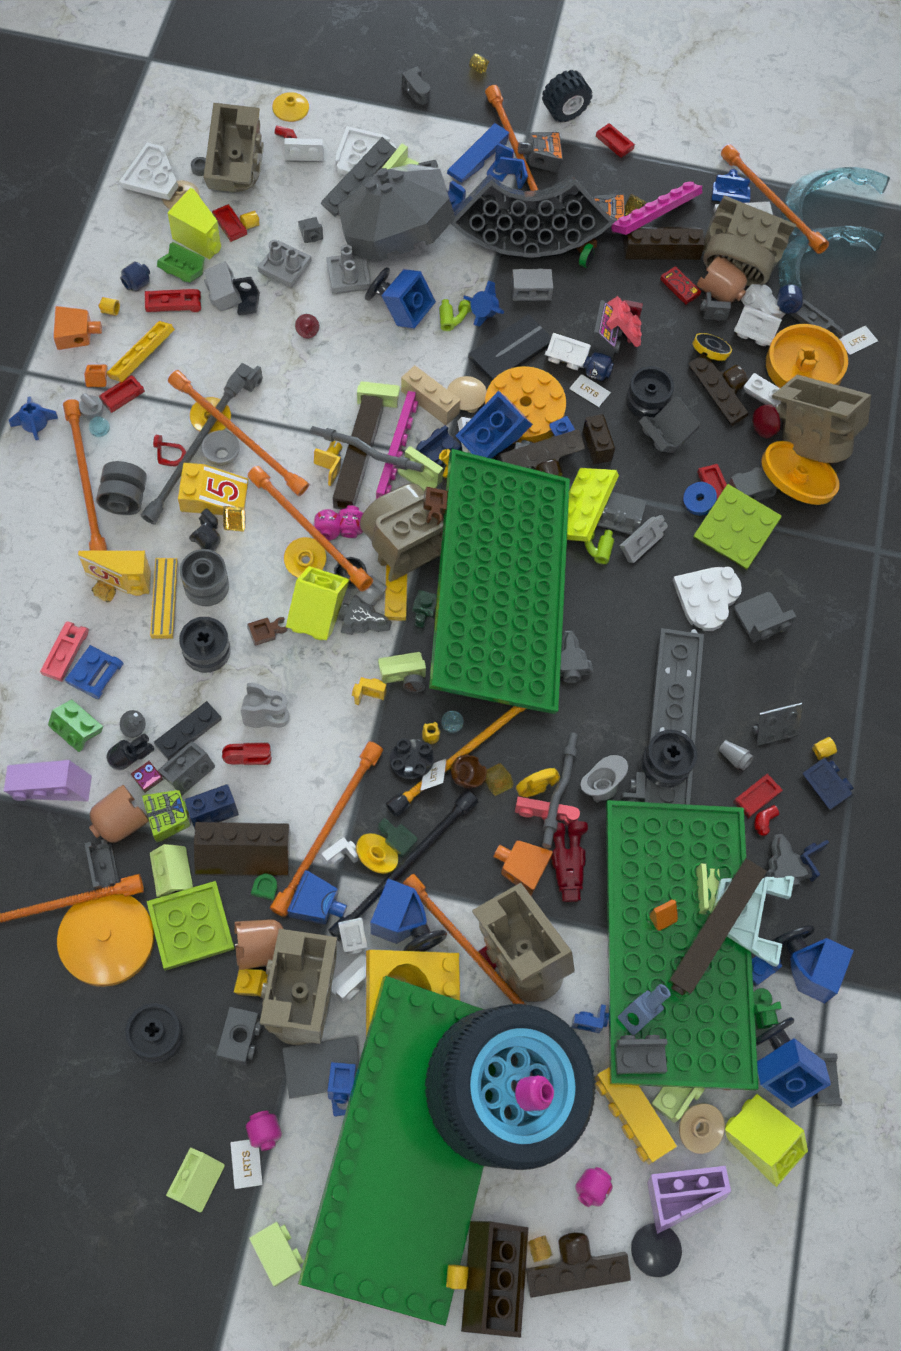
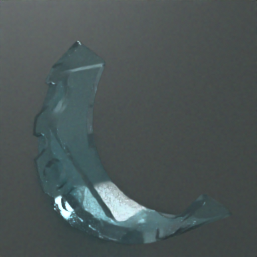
[783,167,890,235]
[778,226,885,289]

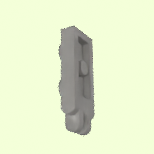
[619,515,668,563]

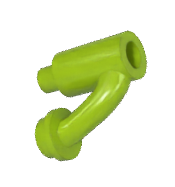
[439,299,472,331]
[584,530,614,564]

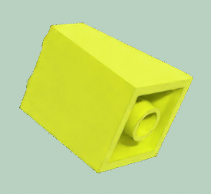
[167,187,221,260]
[286,566,349,640]
[725,1094,808,1187]

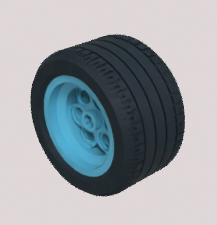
[425,1004,596,1170]

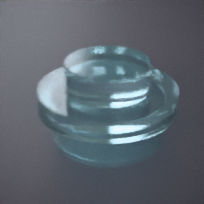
[89,417,110,437]
[441,711,464,733]

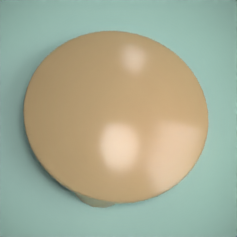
[447,376,487,413]

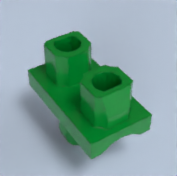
[753,988,782,1030]

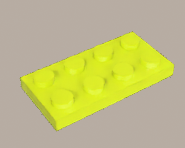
[567,468,619,542]

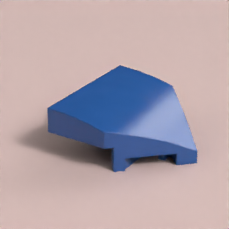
[712,168,750,203]

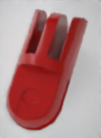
[222,743,272,765]

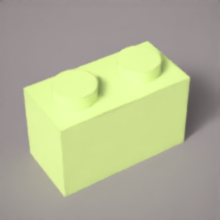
[249,1222,304,1287]

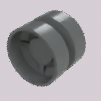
[96,461,147,515]
[180,549,229,606]

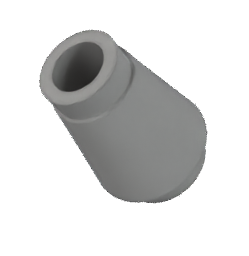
[719,740,754,770]

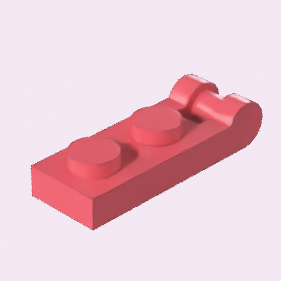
[40,621,89,682]
[515,797,580,825]

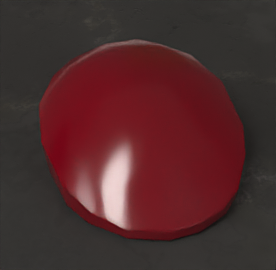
[753,404,780,439]

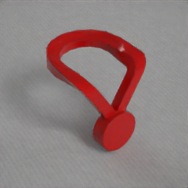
[153,434,186,466]

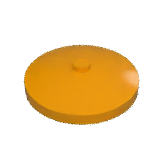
[761,441,840,505]
[57,894,155,987]

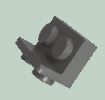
[158,741,215,796]
[614,1035,667,1074]

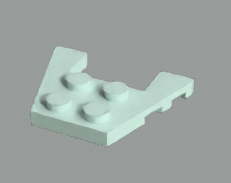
[714,876,794,967]

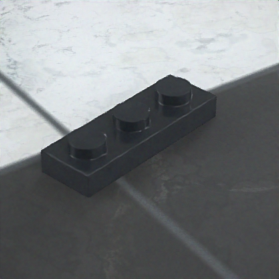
[154,701,222,761]

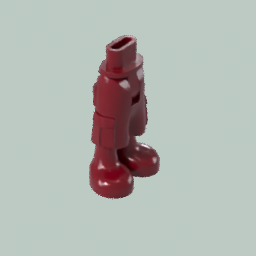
[551,821,588,902]

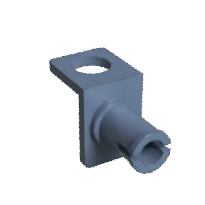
[618,984,671,1035]

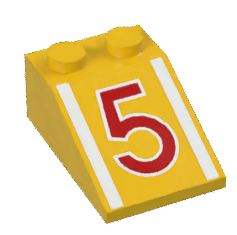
[178,463,248,517]
[78,551,151,596]

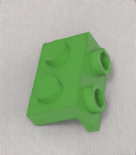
[157,242,205,283]
[48,699,103,752]

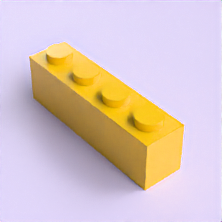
[594,1067,677,1165]

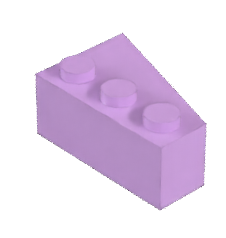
[4,760,92,801]
[647,1166,731,1234]

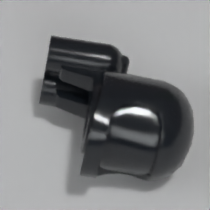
[189,508,221,551]
[106,734,154,770]

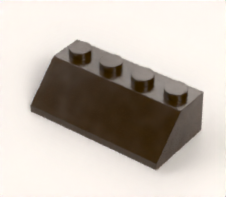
[623,227,705,260]
[194,822,291,876]
[461,1221,529,1338]

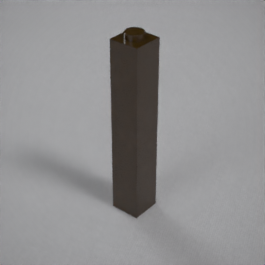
[333,395,383,510]
[668,858,767,996]

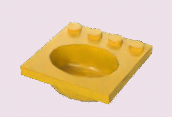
[366,950,460,1036]

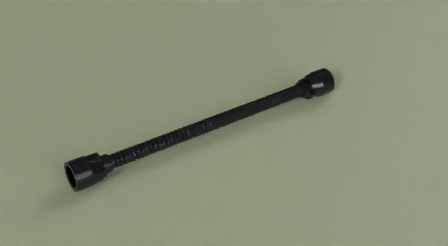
[328,790,479,943]

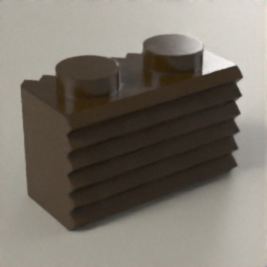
[582,414,615,464]

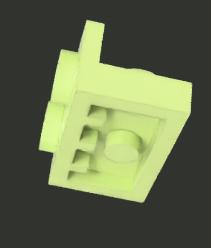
[398,446,443,491]
[651,1087,705,1123]

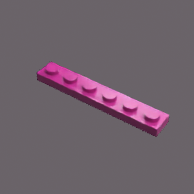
[611,182,702,235]
[376,391,419,499]

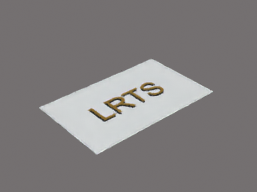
[839,326,878,355]
[569,374,611,407]
[421,759,446,791]
[231,1140,262,1189]

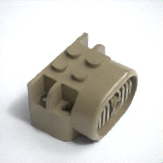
[203,102,264,192]
[703,195,796,286]
[772,375,871,463]
[360,483,444,582]
[472,883,575,1002]
[260,929,337,1045]

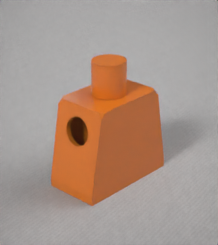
[53,306,102,350]
[493,841,553,895]

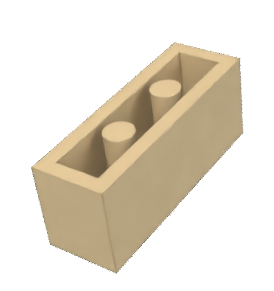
[401,365,461,426]

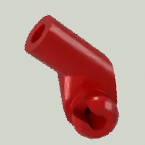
[274,125,297,139]
[754,805,779,836]

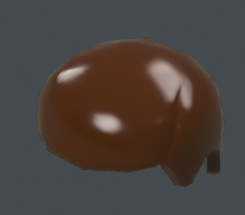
[451,754,487,789]

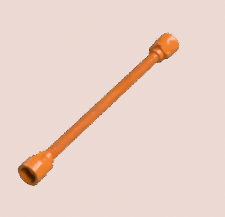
[485,85,538,191]
[721,144,829,254]
[168,370,309,496]
[63,399,107,551]
[248,466,373,591]
[270,741,383,918]
[0,874,144,923]
[402,874,525,1004]

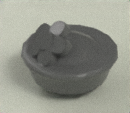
[119,710,146,738]

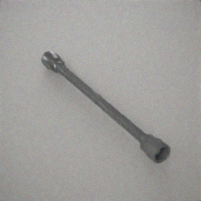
[141,374,245,525]

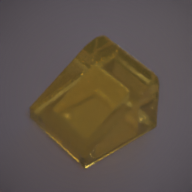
[625,194,647,216]
[223,506,246,532]
[485,763,513,796]

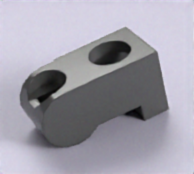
[402,66,430,105]

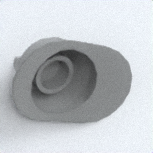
[580,755,628,802]

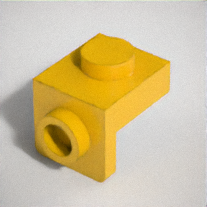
[352,677,386,705]
[234,969,268,997]

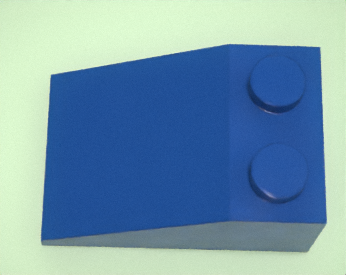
[455,391,533,459]

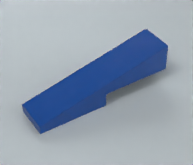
[447,123,509,183]

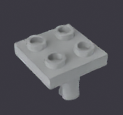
[258,240,312,288]
[326,245,371,293]

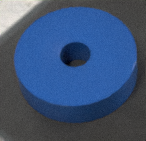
[683,482,717,516]

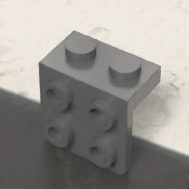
[639,397,700,453]
[734,592,796,643]

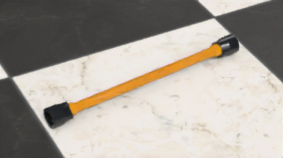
[385,706,531,817]

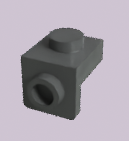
[700,292,731,321]

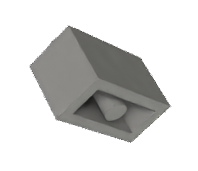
[204,261,242,311]
[511,269,553,301]

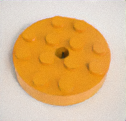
[766,324,848,388]
[485,367,566,444]

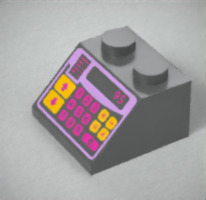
[589,300,622,360]

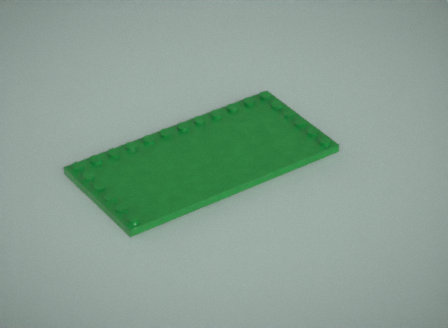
[429,449,570,714]
[606,800,759,1091]
[298,976,496,1326]

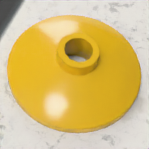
[272,92,309,122]
[190,397,231,434]
[284,537,327,578]
[356,833,398,874]

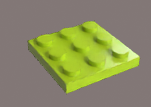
[694,484,782,570]
[147,881,235,971]

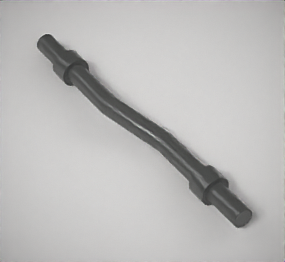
[310,426,424,472]
[542,732,578,848]

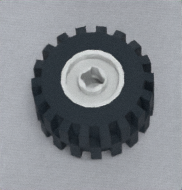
[542,70,593,122]

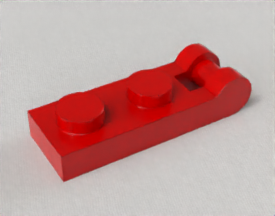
[145,289,201,312]

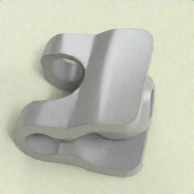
[241,683,290,728]

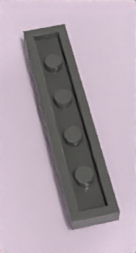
[321,137,396,217]

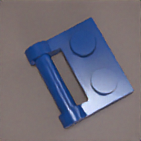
[65,645,124,700]

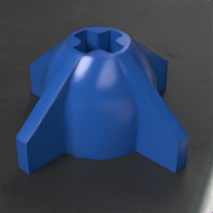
[463,281,504,326]
[8,396,58,440]

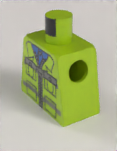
[142,790,190,843]

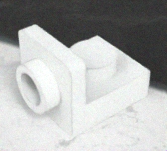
[322,837,358,867]
[338,918,367,954]

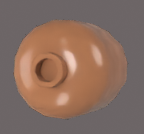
[697,255,747,303]
[89,785,149,843]
[234,919,283,970]

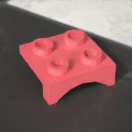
[606,296,642,347]

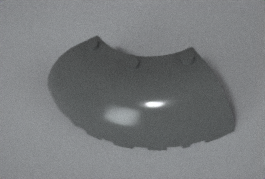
[451,174,614,257]

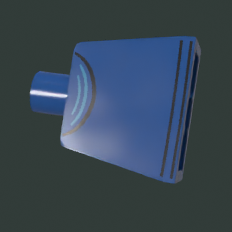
[287,870,347,924]

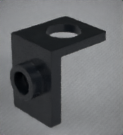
[233,277,260,315]

